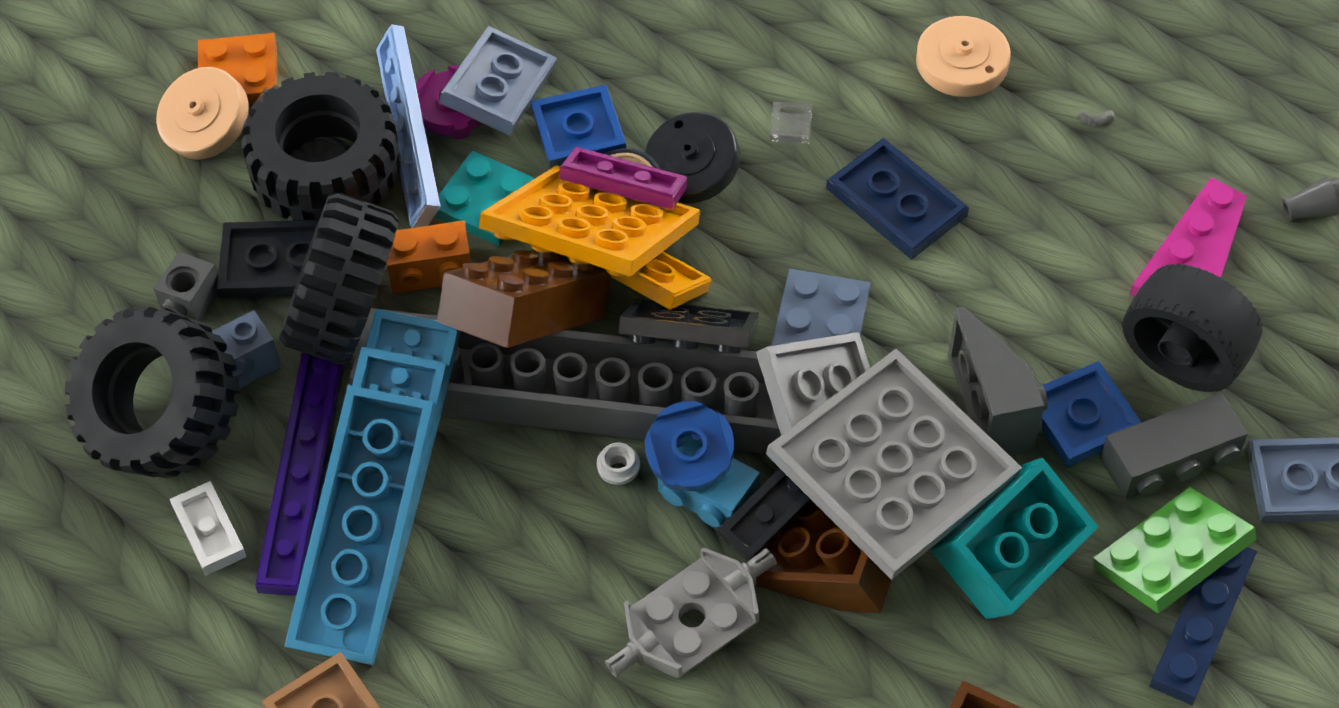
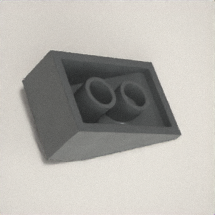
[948,307,1048,456]

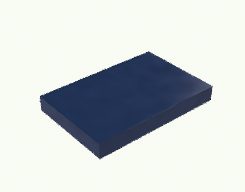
[826,137,969,260]

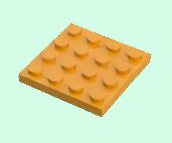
[479,165,700,277]

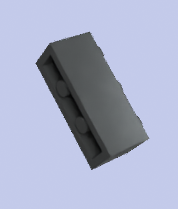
[1100,392,1248,500]

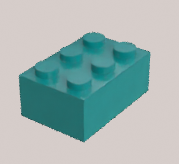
[930,458,1099,619]

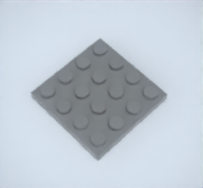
[766,349,1022,580]

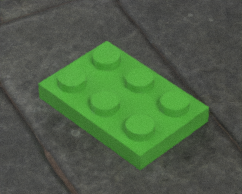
[1093,487,1256,614]

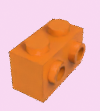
[387,220,471,294]

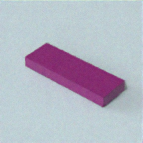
[559,147,688,210]

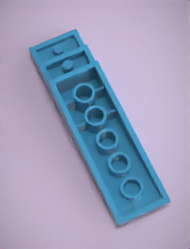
[284,309,461,666]

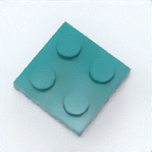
[434,150,535,247]

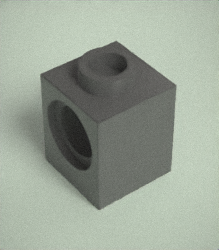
[154,252,218,321]

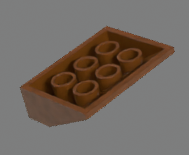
[755,502,892,613]

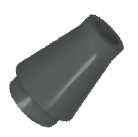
[1282,177,1339,222]

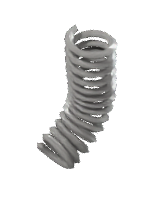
[1077,110,1114,126]

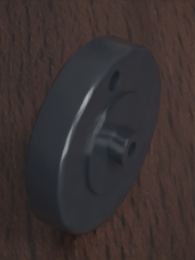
[645,112,740,203]

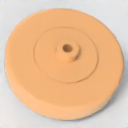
[916,16,1011,97]
[156,67,249,160]

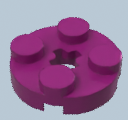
[416,65,482,139]

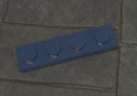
[1149,547,1257,706]

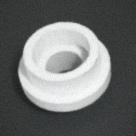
[596,442,640,485]

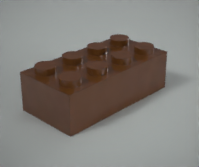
[437,250,611,348]

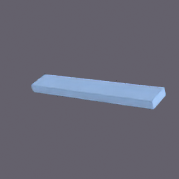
[376,24,440,228]

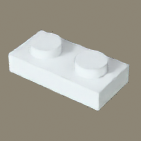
[170,481,247,576]

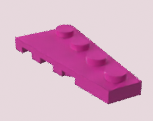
[1130,177,1247,297]

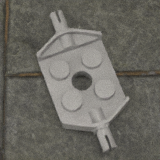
[605,547,777,678]

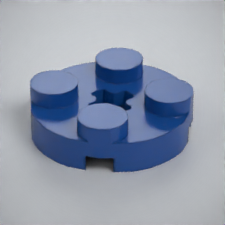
[645,401,734,491]

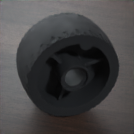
[1122,264,1263,392]

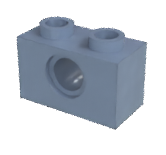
[212,310,281,388]

